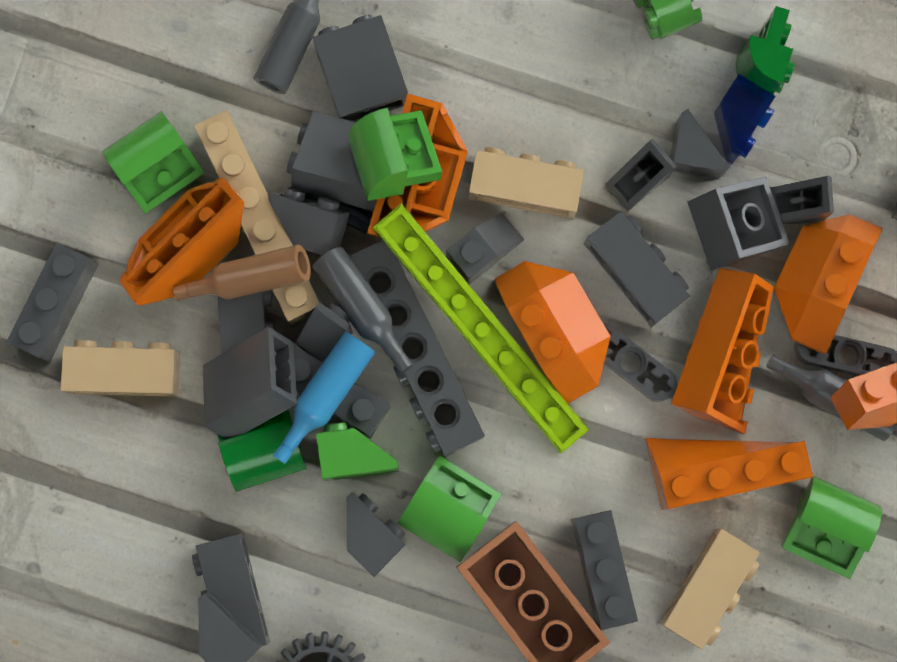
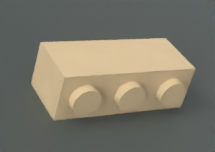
[468,147,584,219]
[60,340,180,397]
[659,529,760,650]

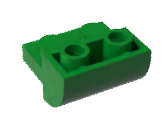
[736,6,795,102]
[217,409,307,492]

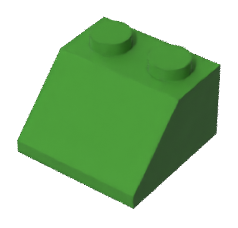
[316,423,399,481]

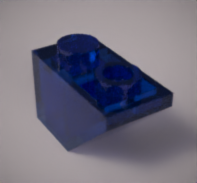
[714,74,776,164]

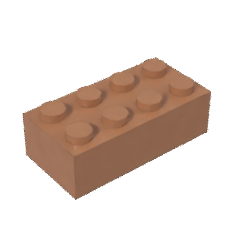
[456,521,610,662]

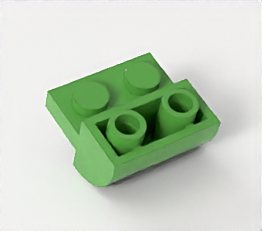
[348,108,443,201]
[102,111,205,214]
[397,455,502,562]
[781,476,882,579]

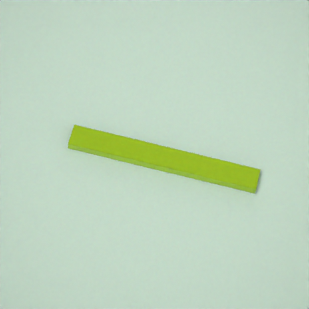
[372,203,589,454]

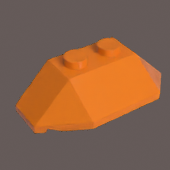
[367,93,468,237]
[119,177,244,306]
[774,214,883,355]
[494,261,611,404]

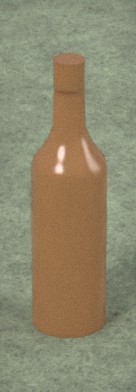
[173,245,311,301]

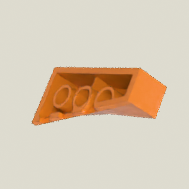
[671,268,774,434]
[830,363,897,430]
[645,438,814,510]

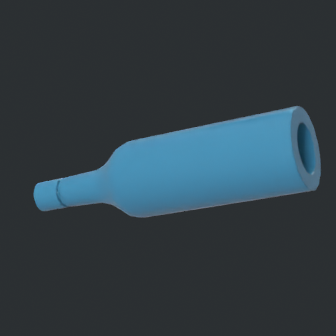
[273,332,375,464]

